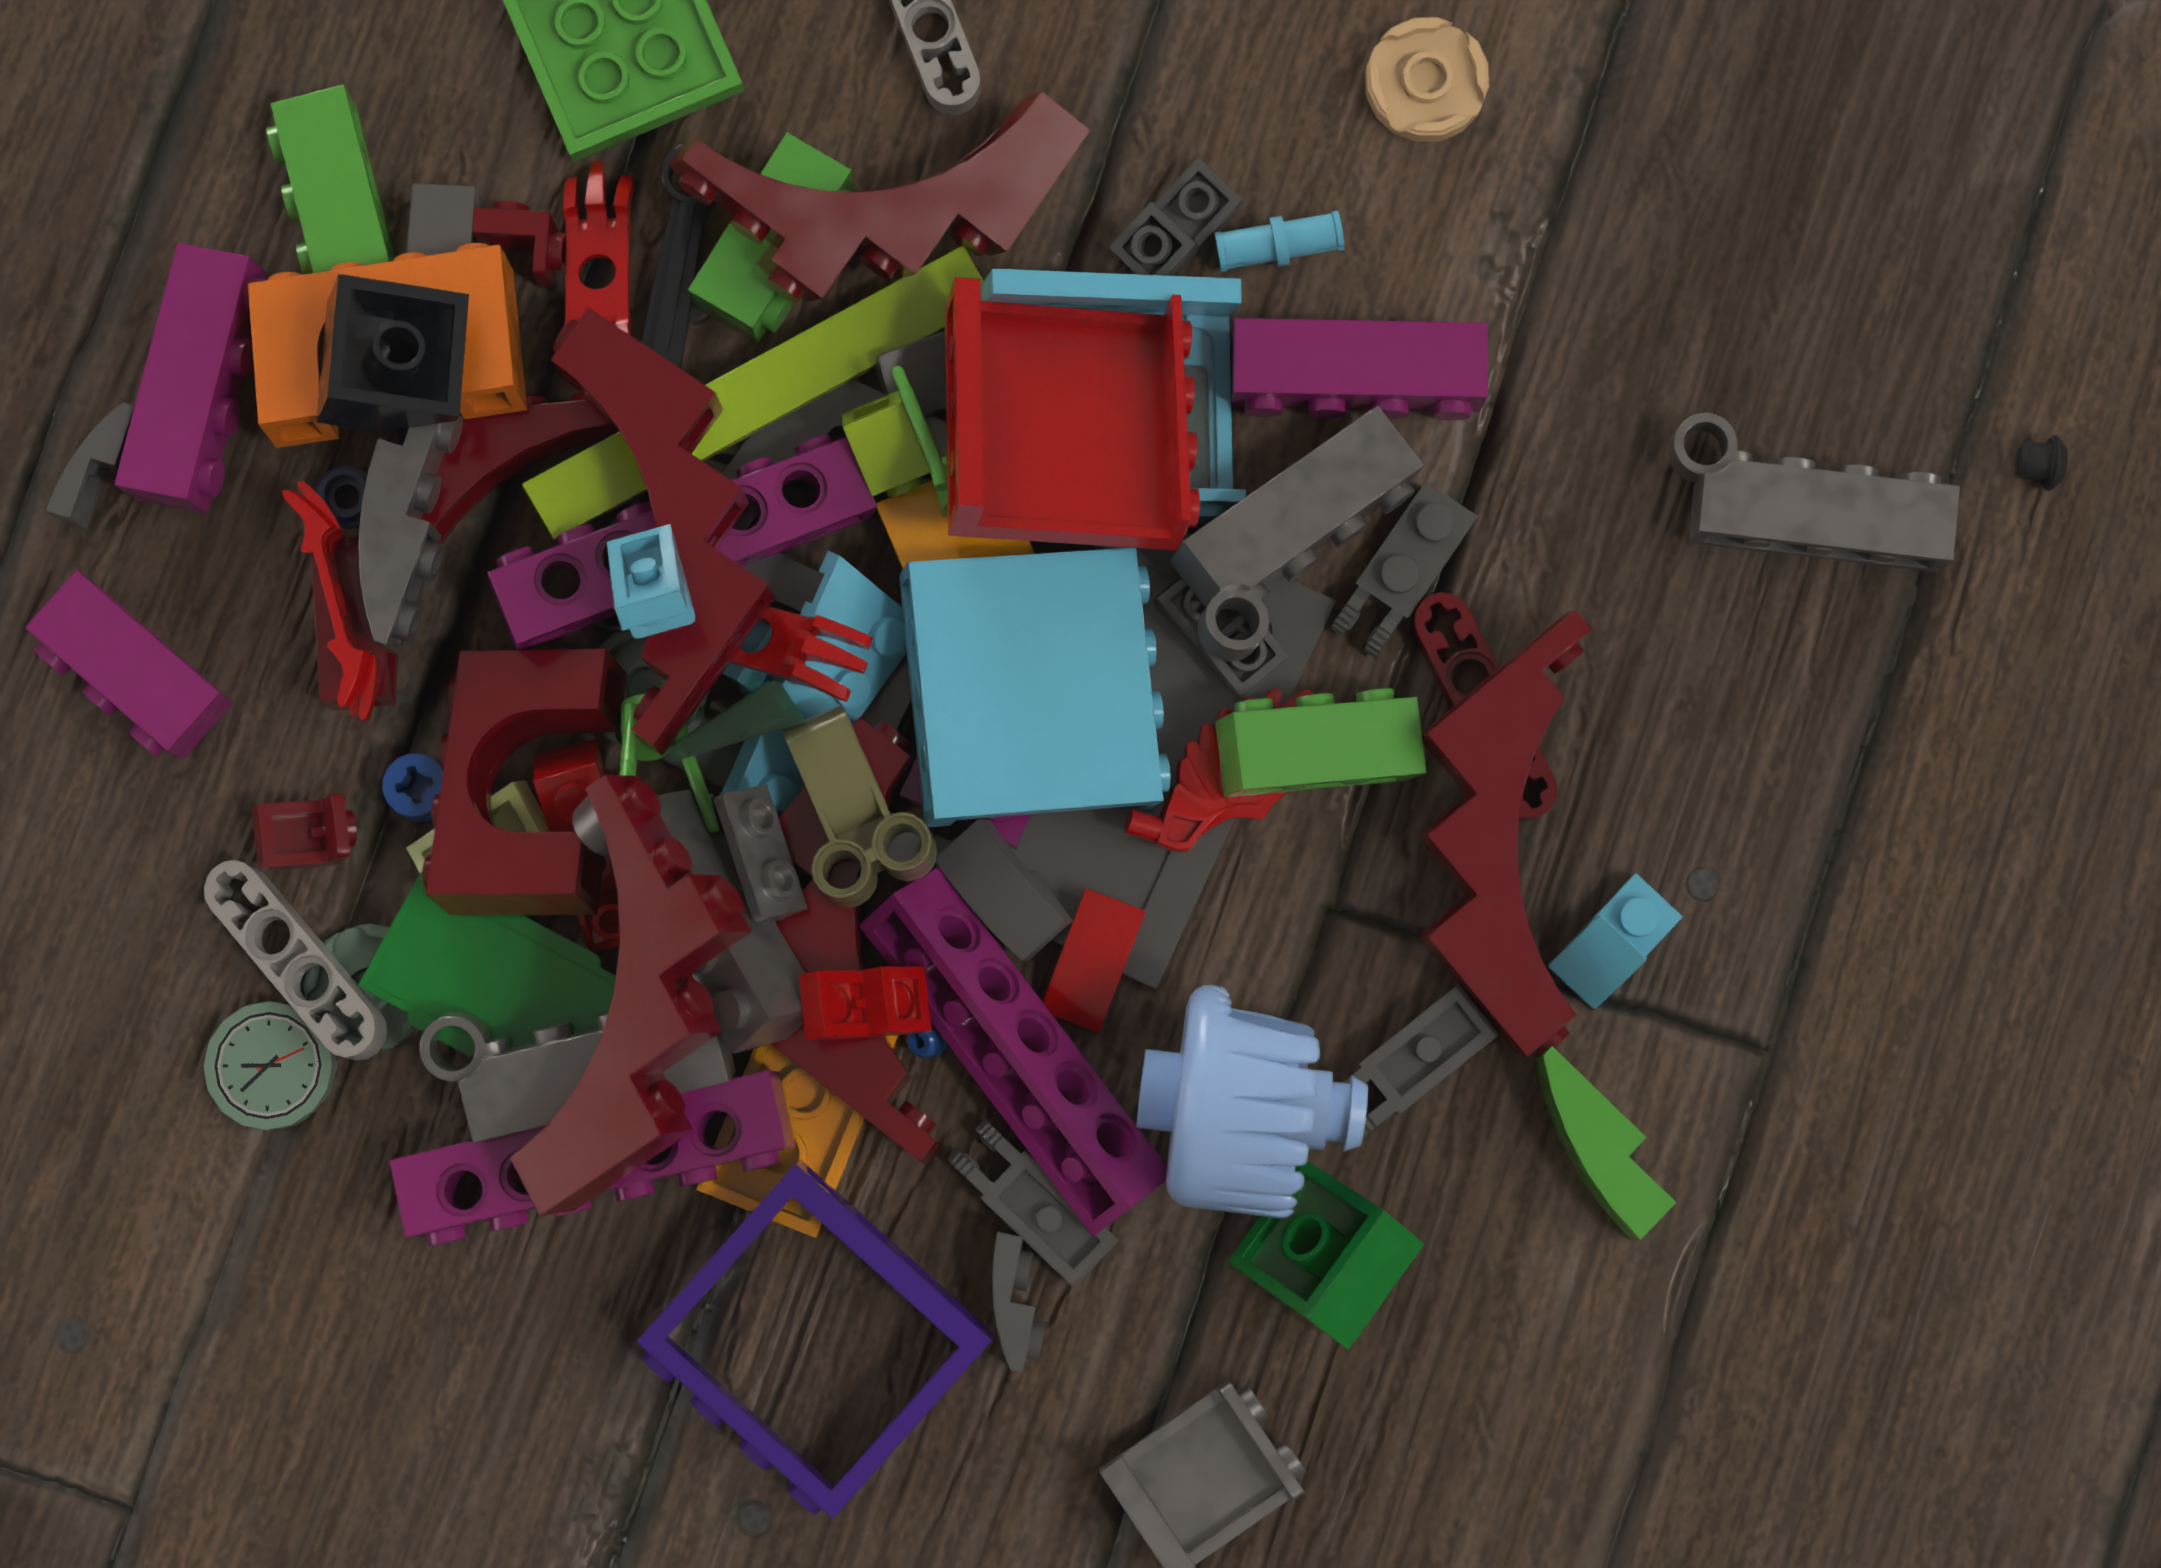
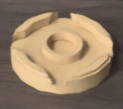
[1365,17,1489,142]

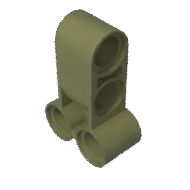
[782,704,937,908]

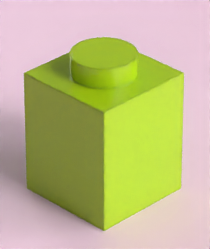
[841,390,931,497]

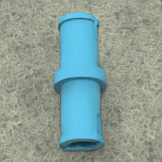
[1215,210,1345,272]

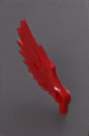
[1124,688,1347,853]

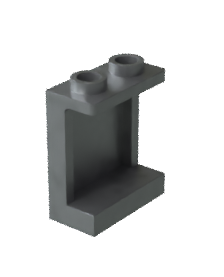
[713,785,807,922]
[1099,1380,1306,1568]

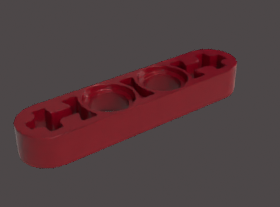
[1412,592,1558,822]

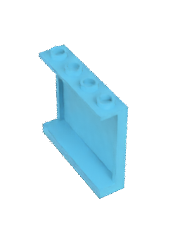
[899,548,1170,827]

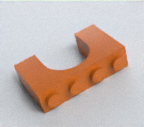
[248,243,527,448]

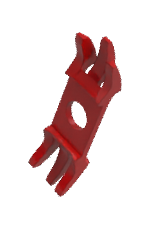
[563,161,634,385]
[281,481,379,722]
[729,607,873,702]

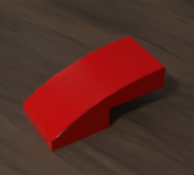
[1043,888,1146,1034]
[798,966,932,1041]

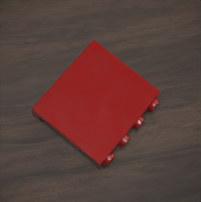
[945,277,1200,551]

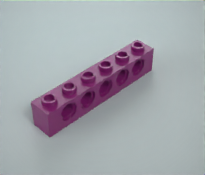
[488,434,878,650]
[859,867,1167,1237]
[389,1070,796,1247]

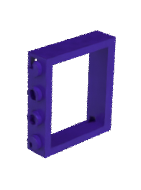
[637,1160,994,1519]

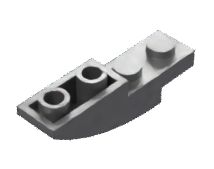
[359,417,463,655]

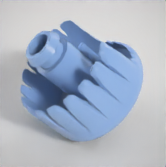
[1136,985,1368,1218]

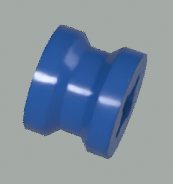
[383,754,443,822]

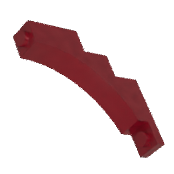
[551,308,775,756]
[1418,610,1592,1057]
[770,717,941,1165]

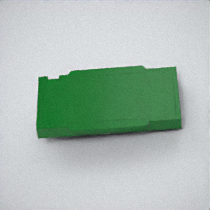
[358,872,616,1058]

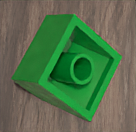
[1227,1160,1424,1350]

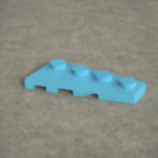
[721,551,907,818]

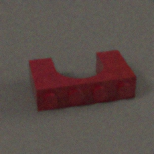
[423,648,627,915]

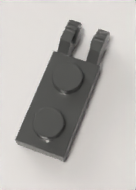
[1331,481,1478,658]
[1342,984,1499,1137]
[947,1119,1119,1288]

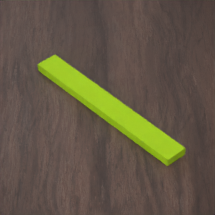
[522,246,984,542]

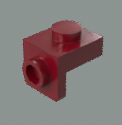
[472,201,566,289]
[252,793,357,871]

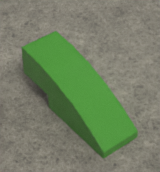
[1535,1046,1676,1240]

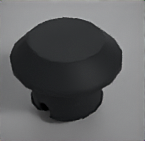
[2015,435,2068,491]

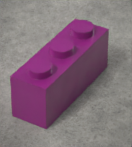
[25,570,234,759]

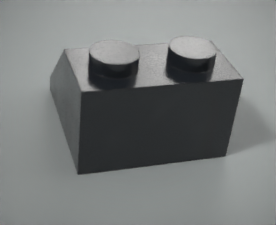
[316,274,469,432]

